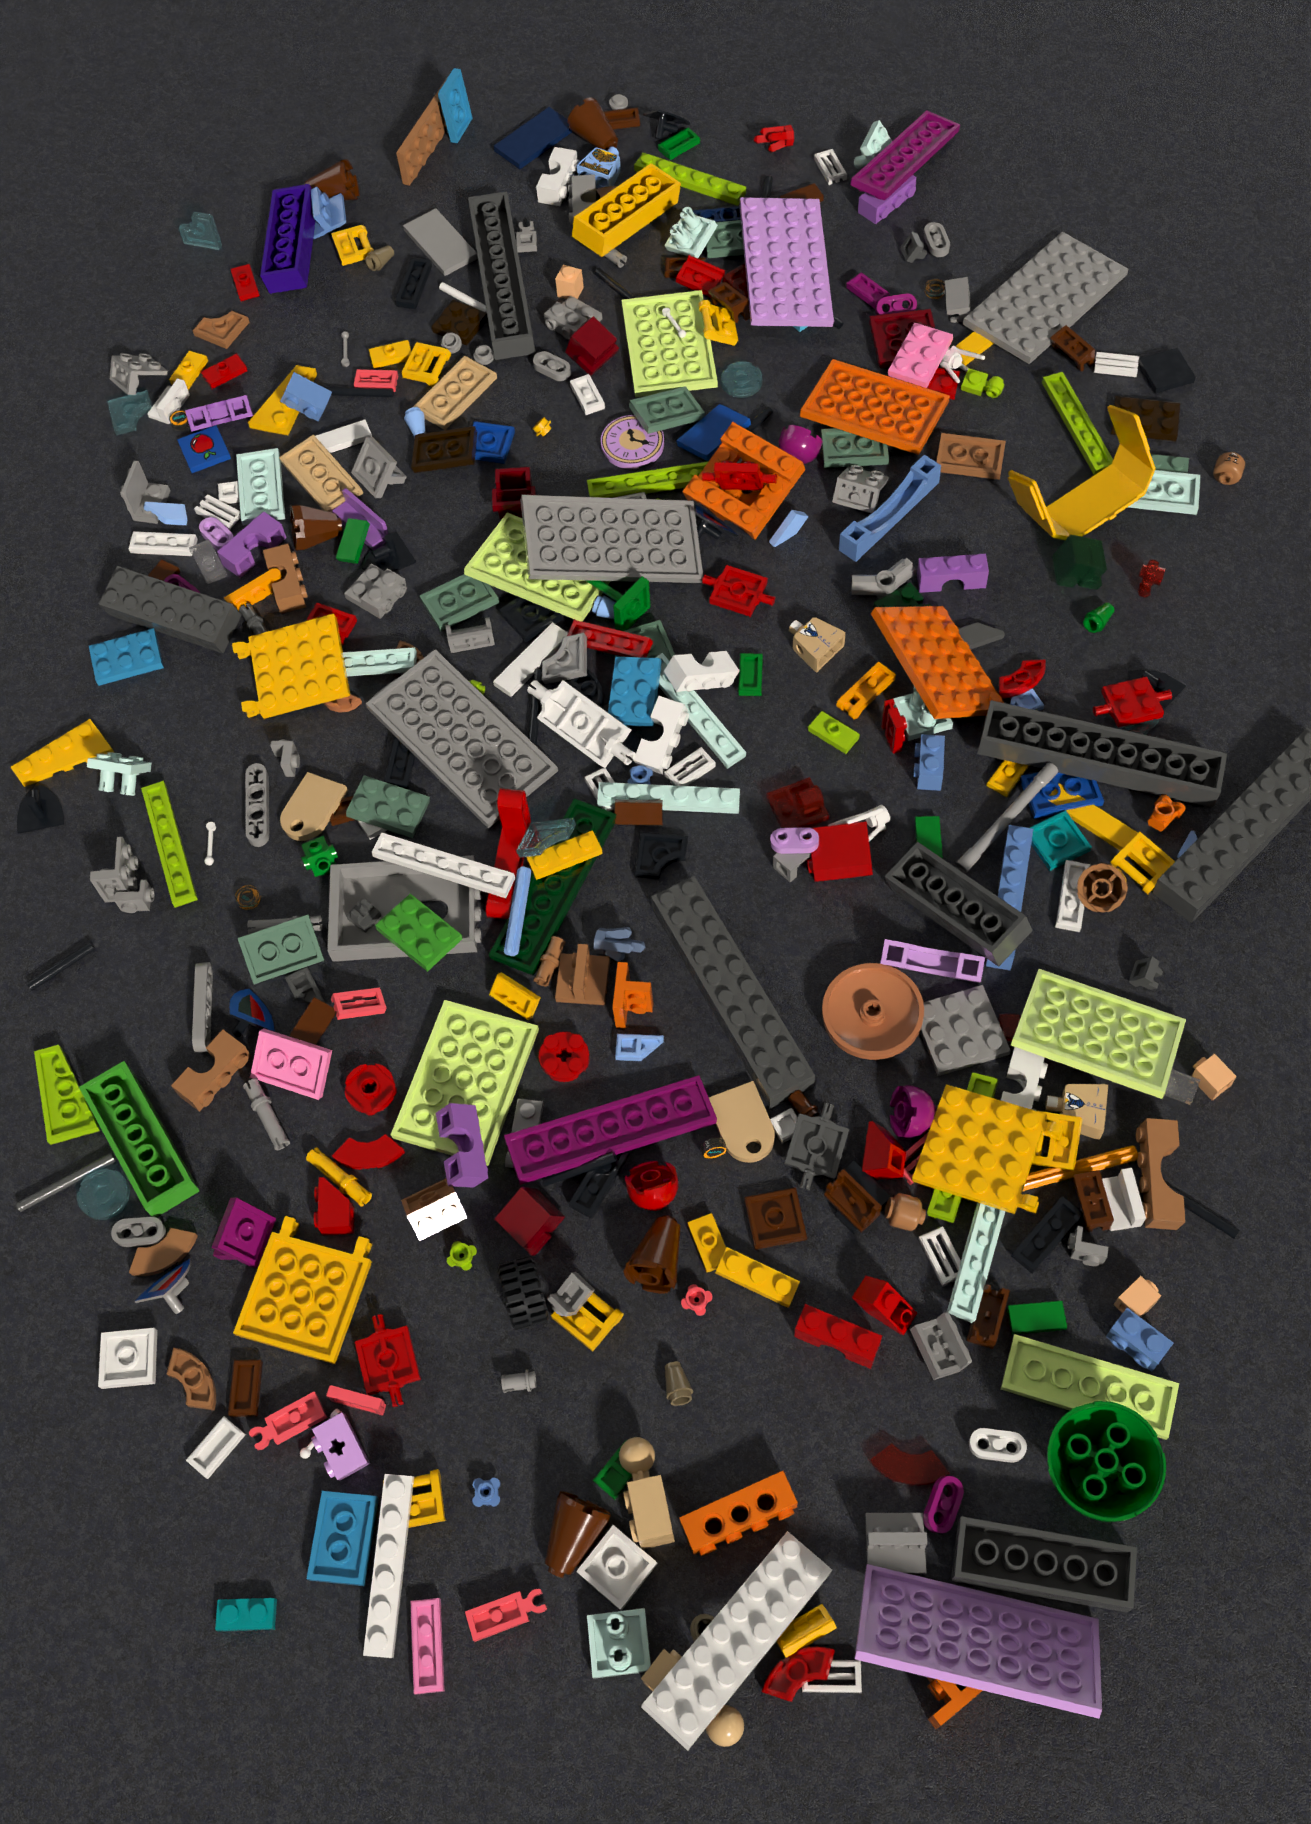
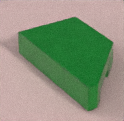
[593,1440,633,1500]

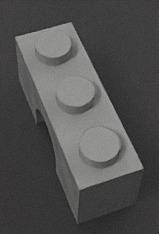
[568,174,597,225]

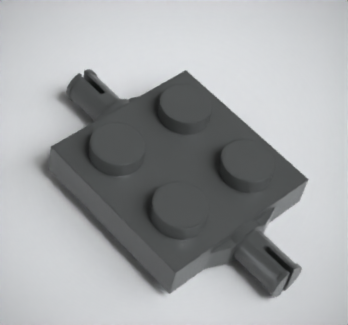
[784,1103,849,1191]

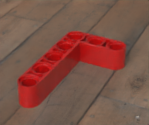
[486,788,531,919]

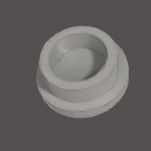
[609,94,628,111]
[441,333,462,354]
[474,345,494,365]

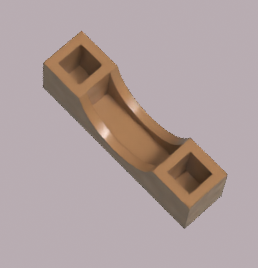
[1136,1118,1185,1230]

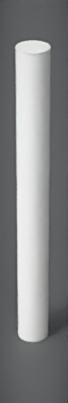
[439,282,487,313]

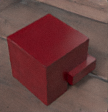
[565,316,619,376]
[492,467,536,519]
[495,1187,565,1256]

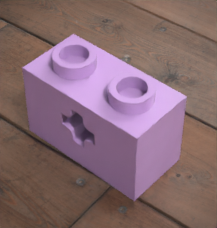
[311,1412,370,1481]

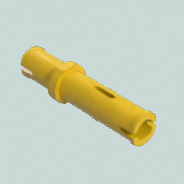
[306,1147,372,1207]

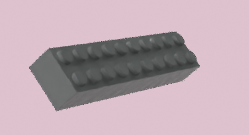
[468,192,535,360]
[977,700,1227,808]
[1152,727,1311,923]
[651,876,815,1109]

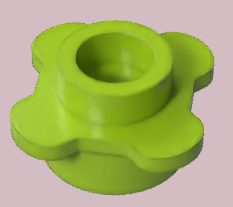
[447,1241,477,1271]

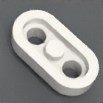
[969,1428,1027,1463]

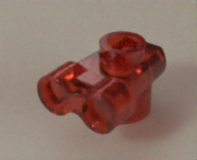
[1138,560,1166,597]

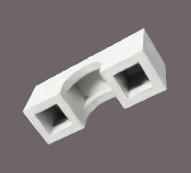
[536,147,580,206]
[664,651,739,692]
[633,696,689,775]
[1000,1047,1048,1111]

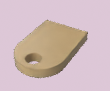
[280,772,348,841]
[709,1081,775,1163]

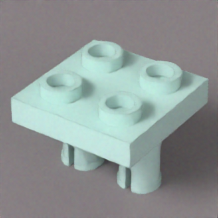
[854,120,892,170]
[664,207,718,259]
[894,687,953,741]
[87,752,151,796]
[587,1608,651,1679]

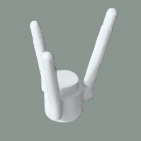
[940,345,985,383]
[828,805,890,842]

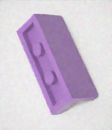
[332,488,389,551]

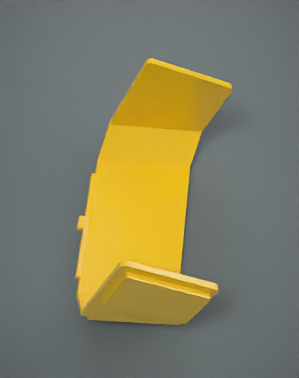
[1008,405,1156,542]

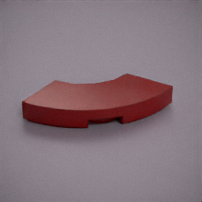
[999,660,1046,698]
[332,1134,405,1170]
[762,1646,835,1702]

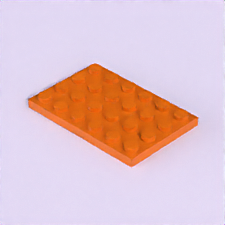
[800,359,950,455]
[871,606,1004,719]

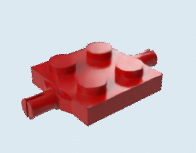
[702,461,777,491]
[702,565,775,617]
[1093,677,1172,728]
[355,1314,421,1407]

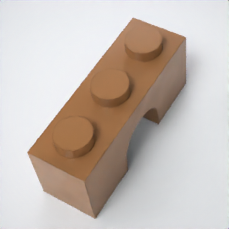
[263,544,308,614]
[171,1030,250,1112]

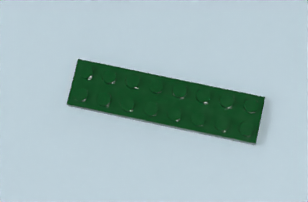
[489,798,617,976]

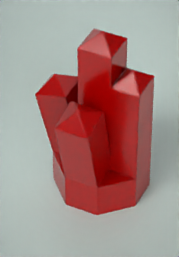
[754,125,794,152]

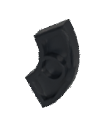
[569,670,604,708]

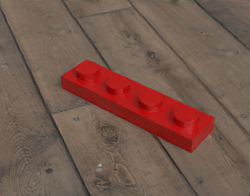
[567,620,653,658]

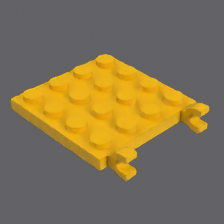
[232,614,351,719]
[912,1084,1063,1214]
[233,1216,372,1364]

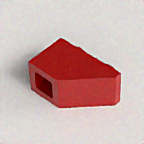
[862,1121,906,1180]
[314,1177,354,1236]
[852,1276,917,1335]

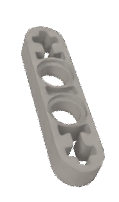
[245,763,269,847]
[192,962,213,1052]

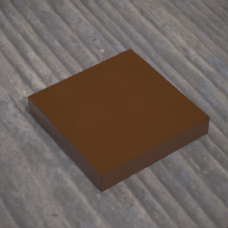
[744,1187,807,1250]

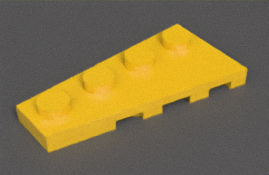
[248,365,317,435]
[11,719,114,787]

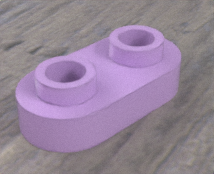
[199,517,234,551]
[770,828,819,854]

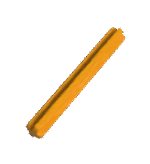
[1023,1145,1138,1191]

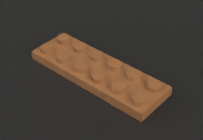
[396,78,447,186]

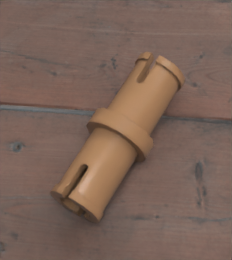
[534,936,566,987]

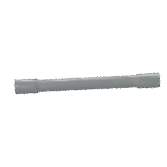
[956,762,1059,873]

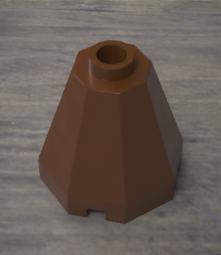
[290,504,342,550]

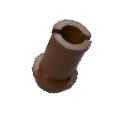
[788,1090,819,1117]

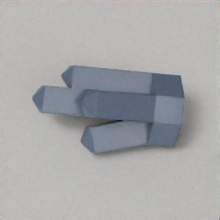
[594,927,645,962]

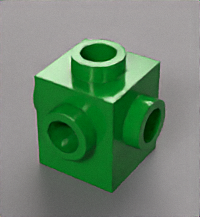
[301,836,338,877]

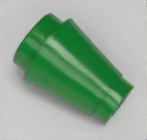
[1083,603,1114,633]

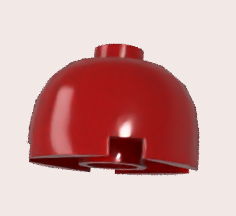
[625,1161,678,1211]

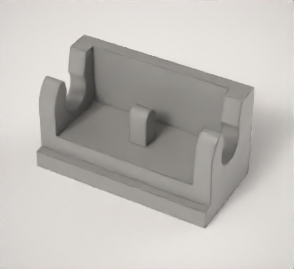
[945,277,971,323]
[445,617,495,653]

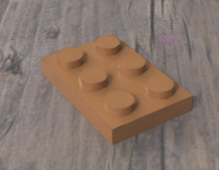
[936,433,1006,480]

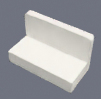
[148,378,190,424]
[1102,1168,1146,1231]

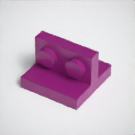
[211,1198,276,1268]

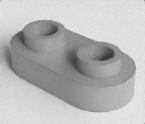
[924,222,950,257]
[533,351,571,381]
[111,1217,166,1247]

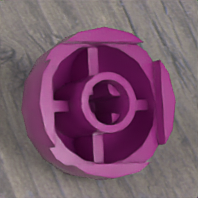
[779,425,823,464]
[890,1085,937,1138]

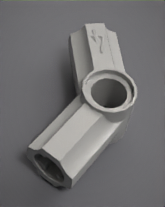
[851,558,916,599]

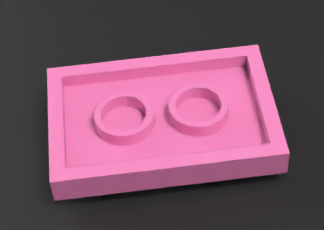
[888,323,953,388]
[250,1028,332,1100]

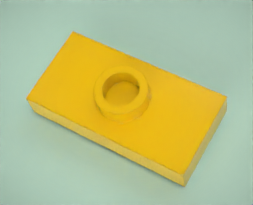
[369,340,411,369]
[169,351,208,390]
[489,972,541,1020]
[687,1213,726,1273]
[776,1604,837,1658]

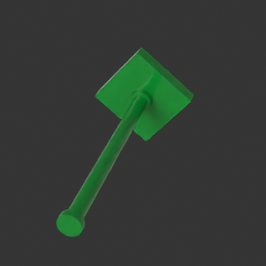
[585,576,650,631]

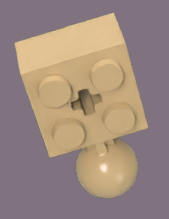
[619,1437,675,1550]
[641,1649,744,1747]

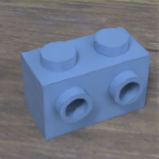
[280,372,332,421]
[913,734,945,791]
[1106,1308,1173,1372]

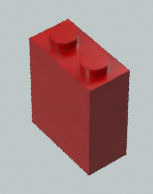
[805,822,873,882]

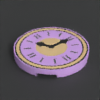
[601,415,664,469]

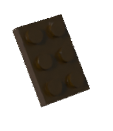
[1111,396,1180,441]
[411,426,477,473]

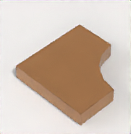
[193,311,250,349]

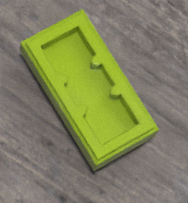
[808,711,860,754]

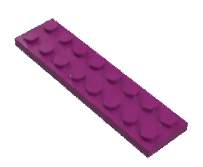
[851,110,960,200]
[504,1076,717,1185]

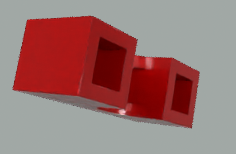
[794,1304,882,1369]

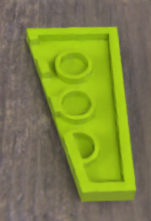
[34,1045,101,1145]

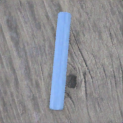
[504,866,531,956]

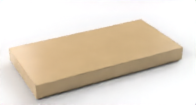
[412,356,497,430]
[279,435,363,513]

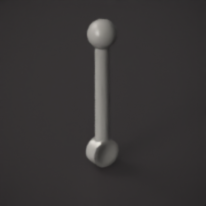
[341,331,350,367]

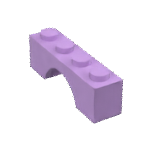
[880,939,985,983]

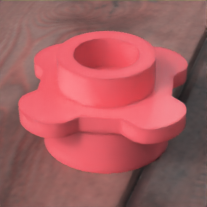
[681,1284,712,1316]

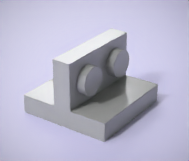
[351,437,407,498]
[865,1513,927,1574]

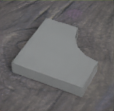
[542,633,587,684]

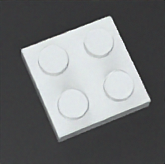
[98,1328,158,1389]
[576,1525,658,1611]

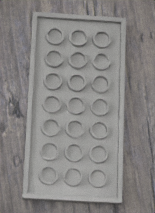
[963,232,1128,364]
[520,495,703,583]
[365,649,558,828]

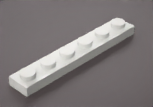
[372,832,515,898]
[363,1474,414,1658]

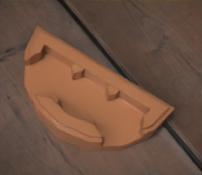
[324,694,362,712]

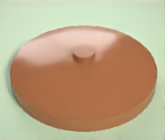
[822,963,924,1060]

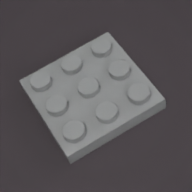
[920,985,1011,1076]

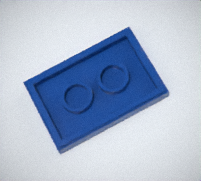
[677,404,751,461]
[1020,772,1104,819]

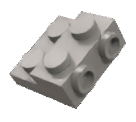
[544,296,602,339]
[344,564,407,619]

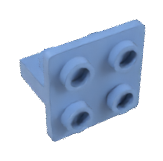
[311,187,346,239]

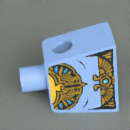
[577,147,621,188]

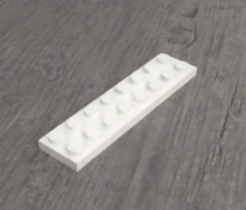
[641,1531,832,1751]

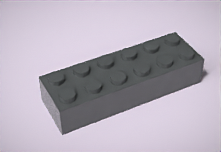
[99,566,241,654]
[885,842,1033,967]
[951,1516,1137,1613]

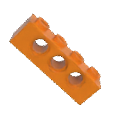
[679,1471,798,1556]

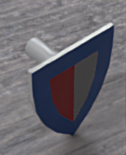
[135,1259,191,1314]

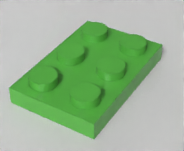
[375,894,462,972]

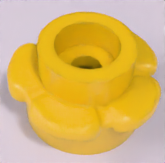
[533,417,551,437]

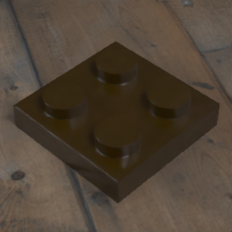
[431,300,488,346]

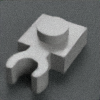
[516,221,537,252]

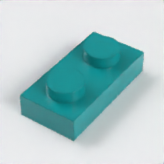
[215,1598,277,1631]

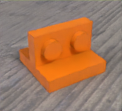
[613,962,653,1029]
[927,1677,983,1730]

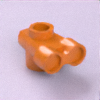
[1148,795,1186,832]

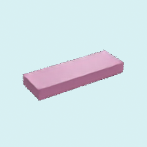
[410,1598,445,1695]

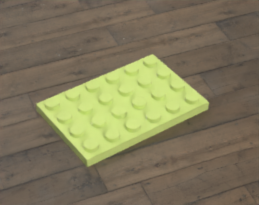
[622,290,718,397]
[464,513,611,622]
[1011,969,1186,1099]
[391,1000,539,1166]

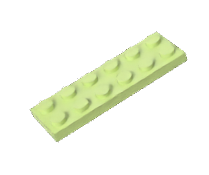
[1001,1334,1179,1440]

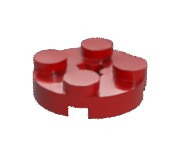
[539,1032,590,1082]
[345,1063,397,1116]

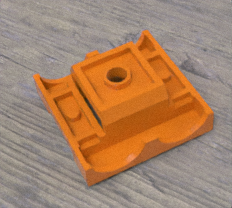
[683,422,806,540]

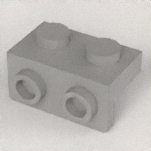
[910,1312,972,1380]

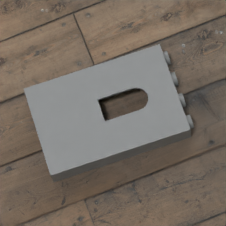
[328,855,482,962]

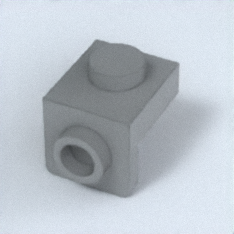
[270,739,300,777]
[114,879,155,913]
[1067,1226,1108,1266]
[547,1272,595,1317]

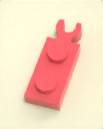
[249,1391,327,1450]
[465,1589,547,1642]

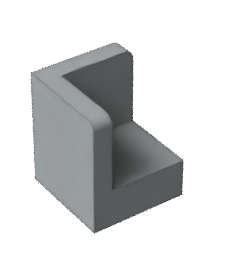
[773,853,810,882]

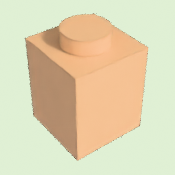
[555,265,584,299]
[1190,1054,1237,1101]
[1114,1276,1161,1318]

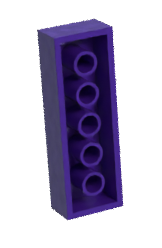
[260,184,316,294]

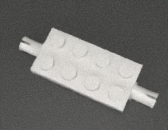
[527,680,636,768]

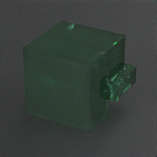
[1052,534,1107,590]

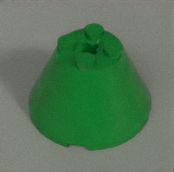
[1047,1401,1166,1522]

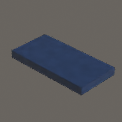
[494,107,572,169]

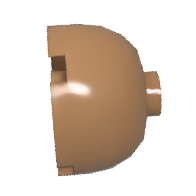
[1077,863,1128,912]

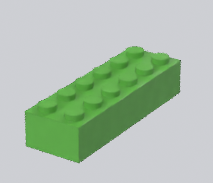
[79,1061,200,1217]

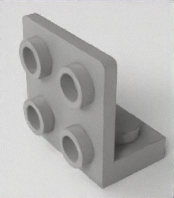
[109,353,168,395]
[120,460,170,524]
[832,465,889,513]
[90,836,139,903]

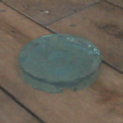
[721,361,762,398]
[76,1168,130,1220]

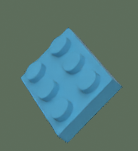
[438,68,473,143]
[89,628,164,686]
[608,657,662,726]
[306,1491,379,1586]

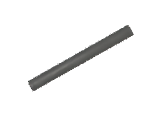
[16,1153,116,1212]

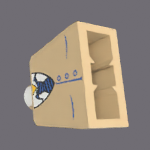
[789,618,845,673]
[1045,1084,1108,1140]

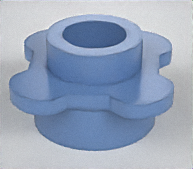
[628,765,653,784]
[472,1478,501,1507]

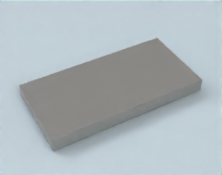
[403,208,478,276]

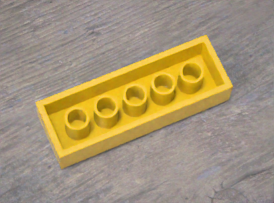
[572,163,681,257]

